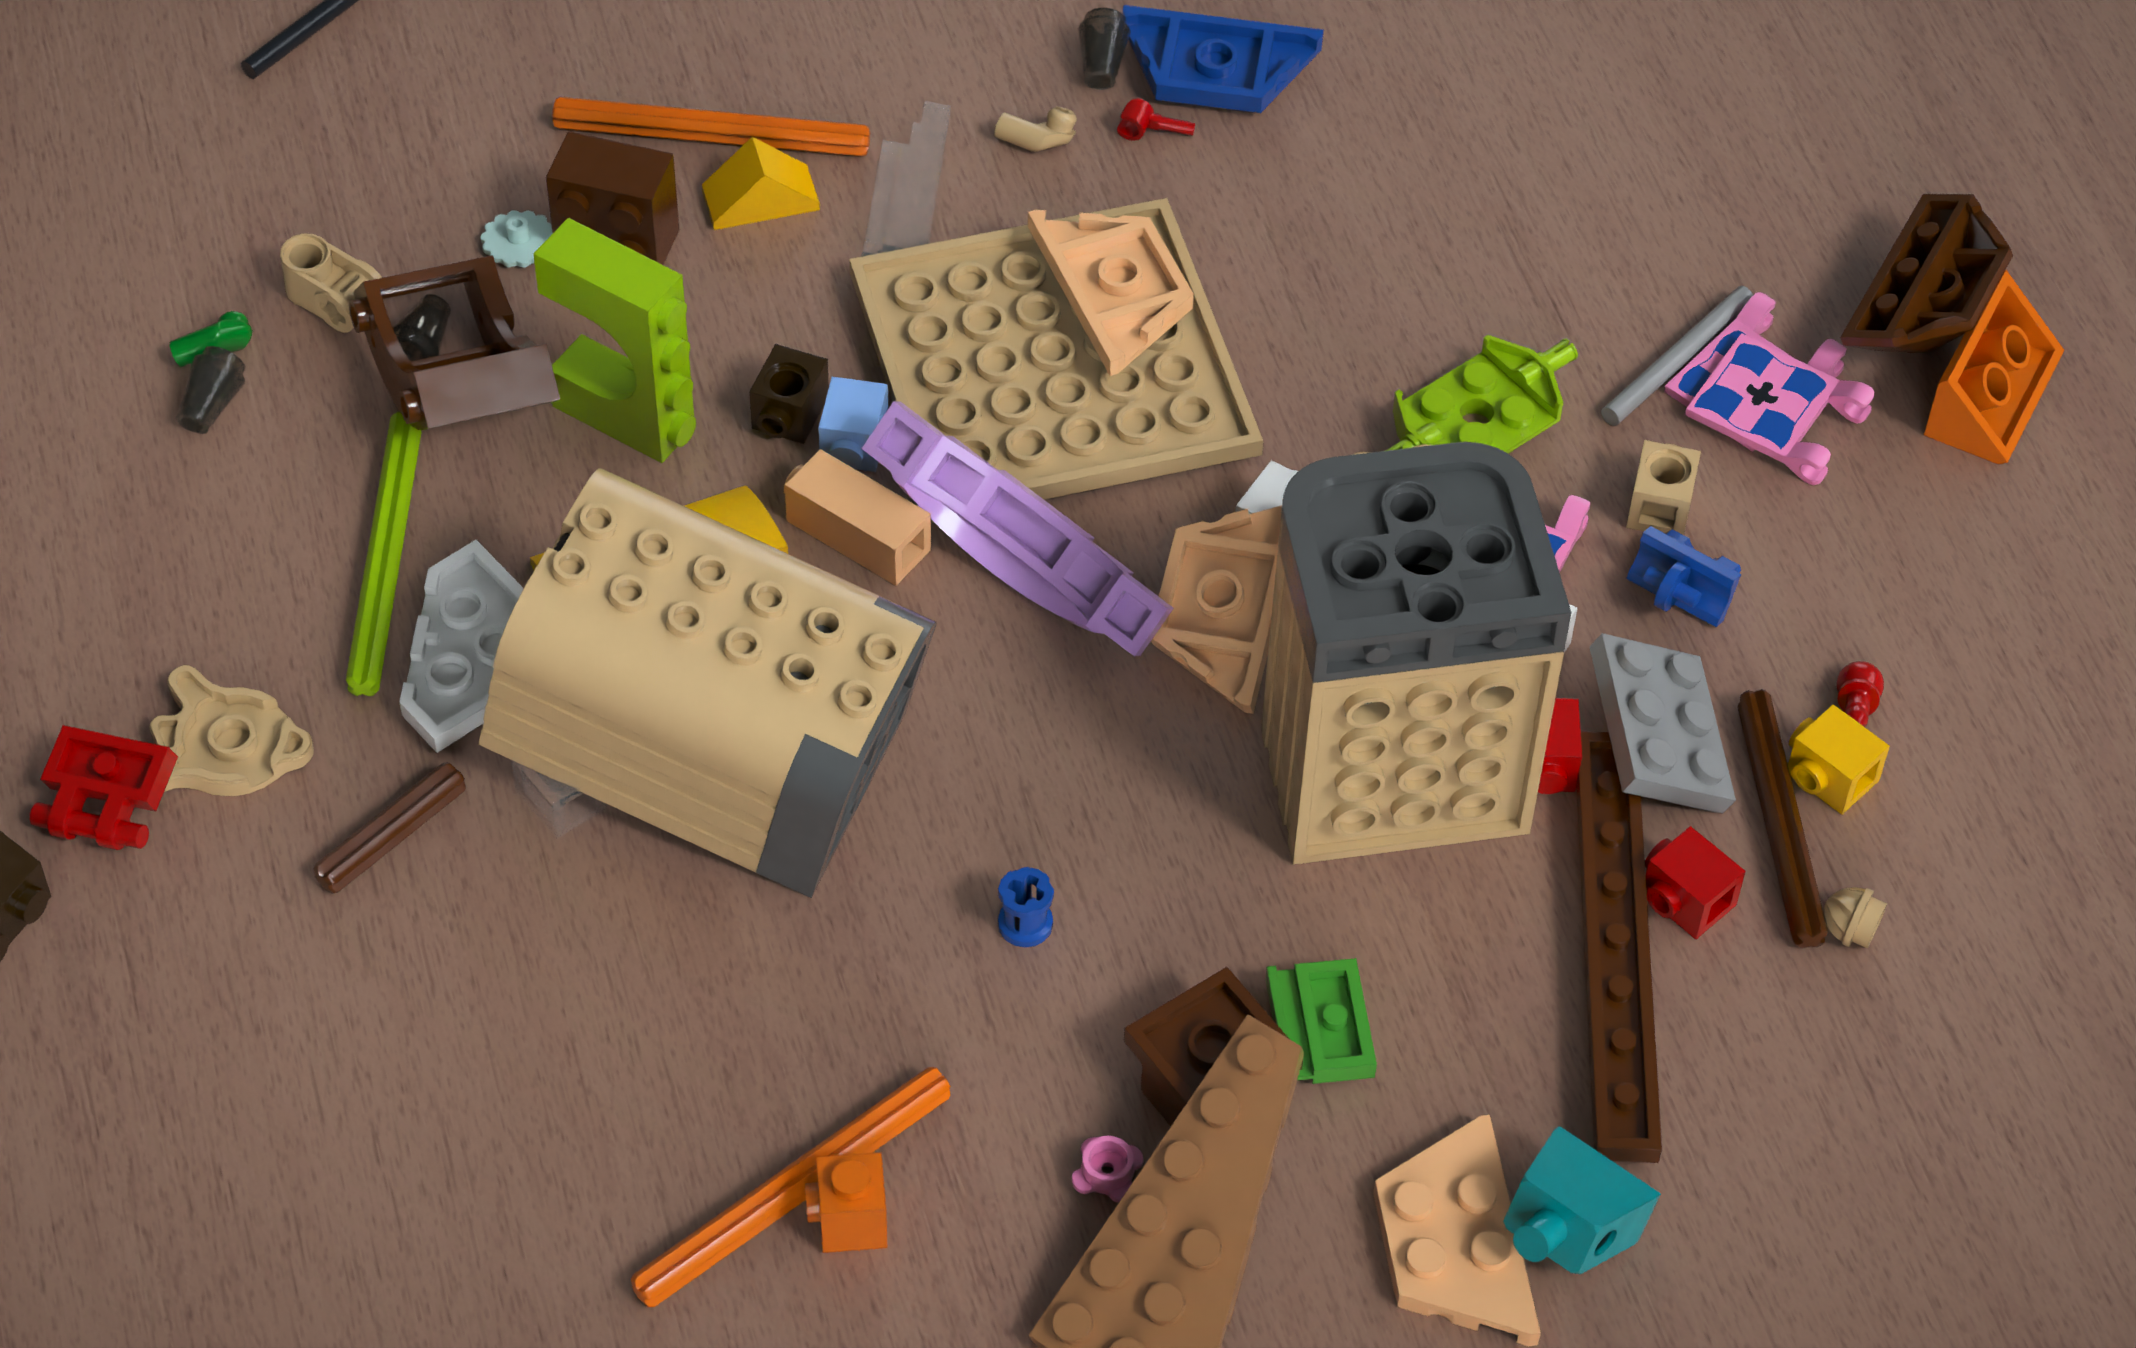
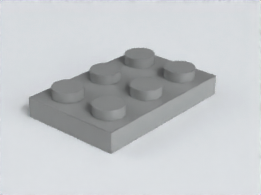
[1589,633,1736,814]

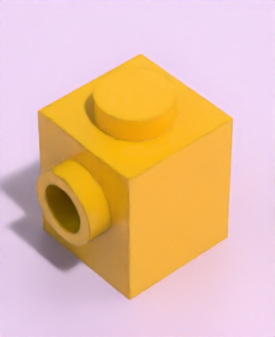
[1788,704,1890,815]

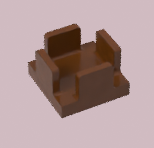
[1124,967,1303,1126]

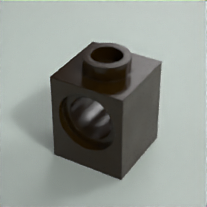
[749,344,829,444]

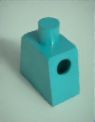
[1503,1126,1661,1274]

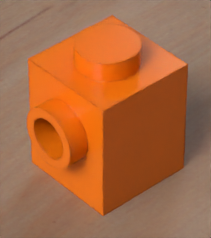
[805,1152,888,1253]

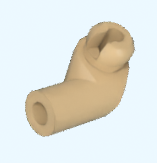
[995,107,1077,152]

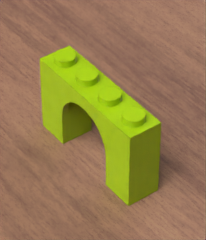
[533,218,696,463]

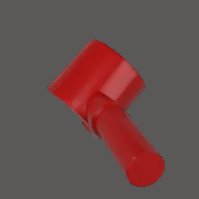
[1117,98,1195,141]

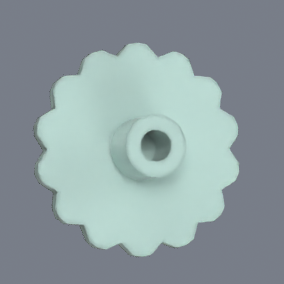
[481,210,552,268]

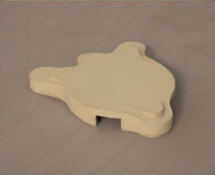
[149,665,314,796]

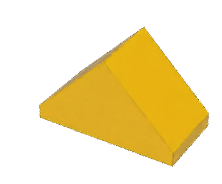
[702,137,820,230]

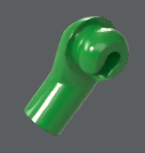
[170,311,253,367]

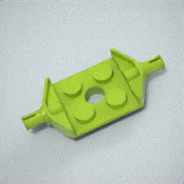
[1385,335,1578,453]

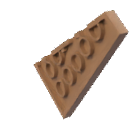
[1028,1014,1304,1348]

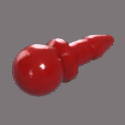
[1836,661,1884,727]

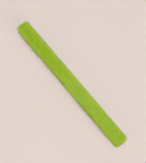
[345,411,422,697]

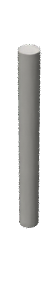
[1601,286,1753,426]

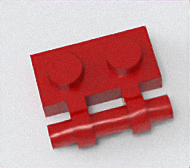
[29,725,178,850]

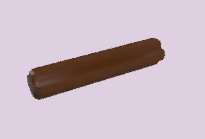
[313,762,466,894]

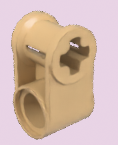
[280,233,384,333]

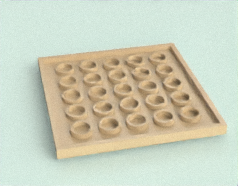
[849,198,1263,522]

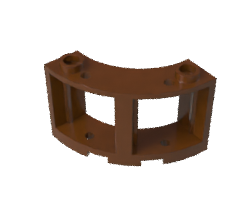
[349,255,560,430]

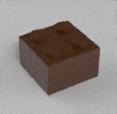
[546,131,680,265]

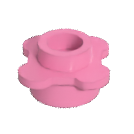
[1072,1136,1143,1202]

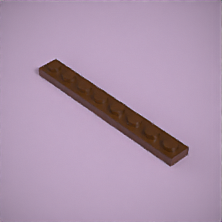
[1576,731,1662,1163]

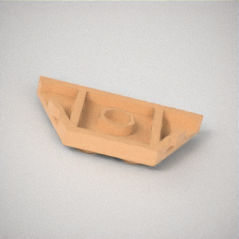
[1028,210,1194,376]
[1151,499,1283,714]
[1373,1115,1541,1347]

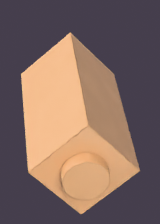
[784,449,931,586]

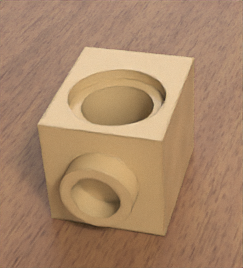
[1626,440,1701,535]

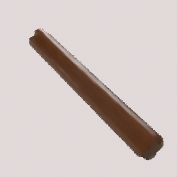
[1737,689,1828,948]

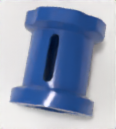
[998,867,1054,948]

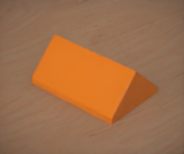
[1924,270,2064,465]

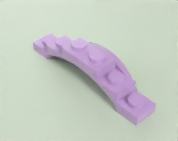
[861,401,1174,657]

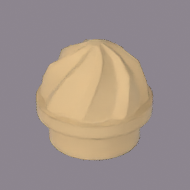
[1824,887,1888,948]

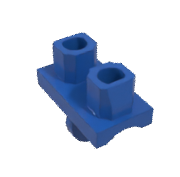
[1626,526,1742,627]

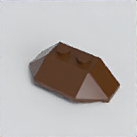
[1840,194,2013,353]

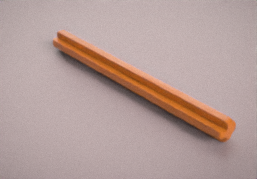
[552,96,870,157]
[631,1067,951,1308]

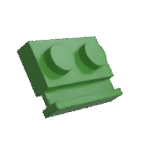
[1265,958,1377,1084]

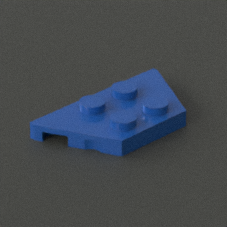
[1122,5,1324,113]

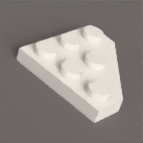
[399,540,524,753]

